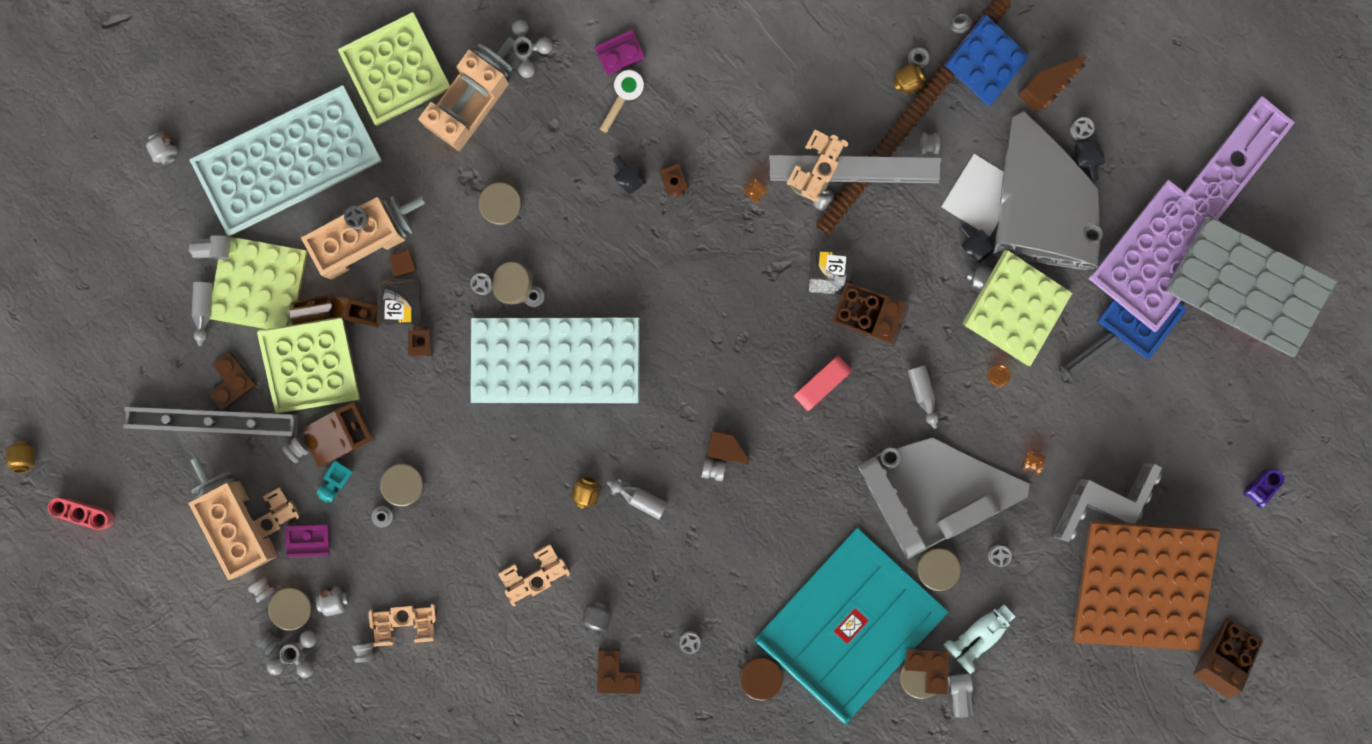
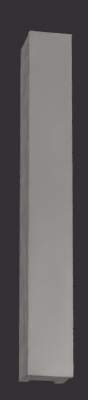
[769,155,941,183]
[123,407,298,436]

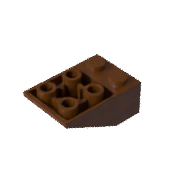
[1018,55,1087,112]
[832,282,909,346]
[301,402,376,468]
[1193,617,1263,699]

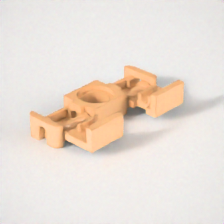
[786,130,848,202]
[245,486,300,539]
[498,543,570,606]
[369,603,437,647]

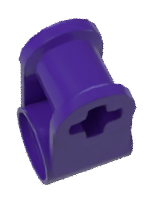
[1243,468,1285,509]

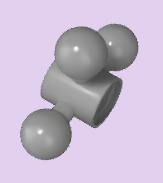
[512,20,553,78]
[267,631,317,678]

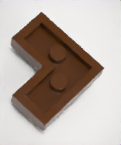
[209,352,256,411]
[905,648,949,695]
[597,649,640,694]

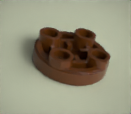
[740,656,783,701]

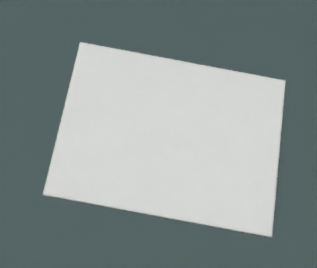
[941,154,1004,237]

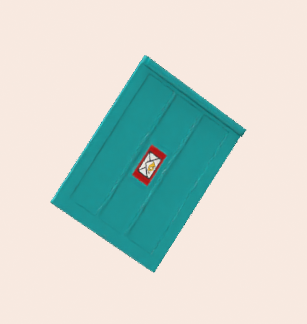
[754,528,948,725]

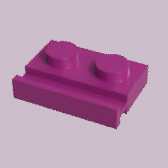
[594,30,645,76]
[285,524,330,557]

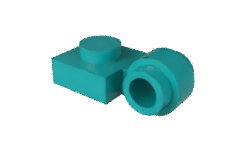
[317,460,354,503]

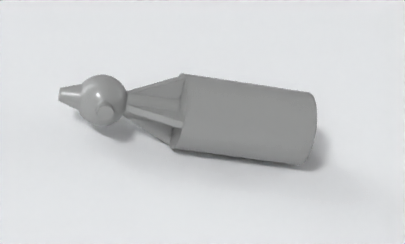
[191,282,213,346]
[908,365,939,429]
[607,478,668,520]

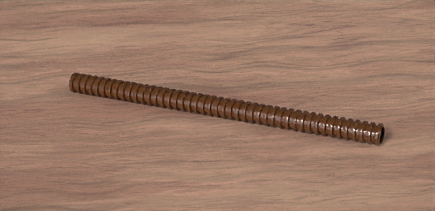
[815,0,1011,235]

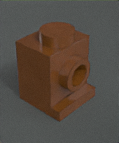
[659,164,688,198]
[408,326,433,357]

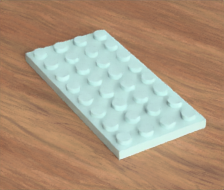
[190,85,382,236]
[471,318,640,403]

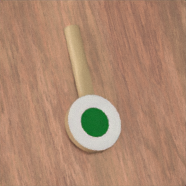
[600,70,644,133]

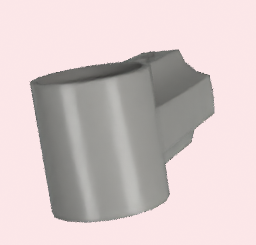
[189,235,230,260]
[948,673,973,718]

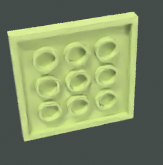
[338,12,450,126]
[210,236,308,329]
[962,250,1072,366]
[257,317,360,414]

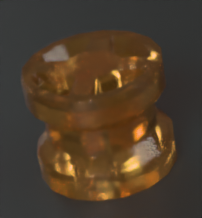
[742,178,769,205]
[987,365,1011,386]
[1022,450,1046,476]

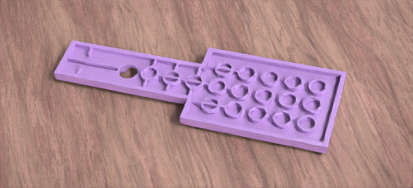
[1088,96,1295,332]

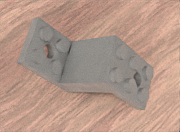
[1052,463,1162,542]

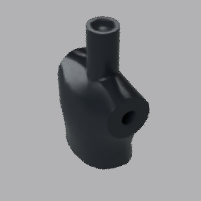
[1075,140,1105,181]
[613,155,647,195]
[959,224,994,263]

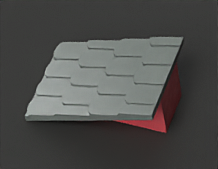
[1165,217,1337,357]

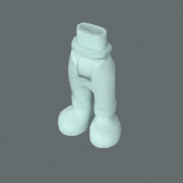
[944,605,1015,674]

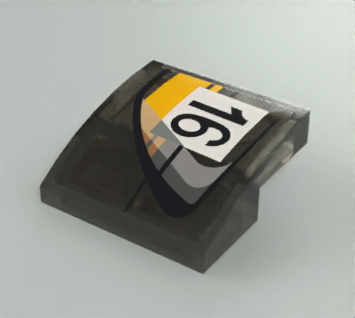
[808,249,853,294]
[377,279,422,325]

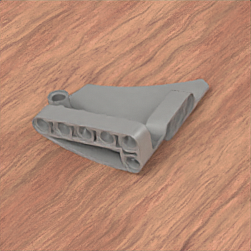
[993,111,1103,270]
[858,438,1030,559]

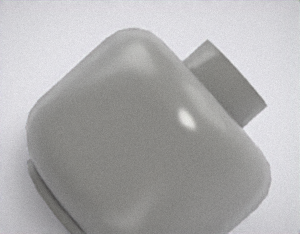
[813,188,835,211]

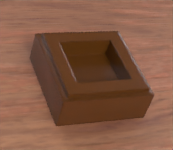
[389,250,416,277]

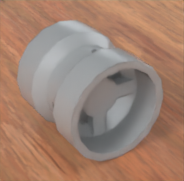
[701,457,726,482]

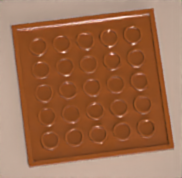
[1072,520,1220,650]

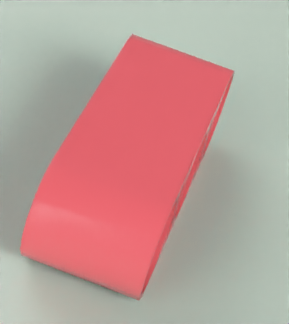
[794,355,853,411]
[48,497,114,530]

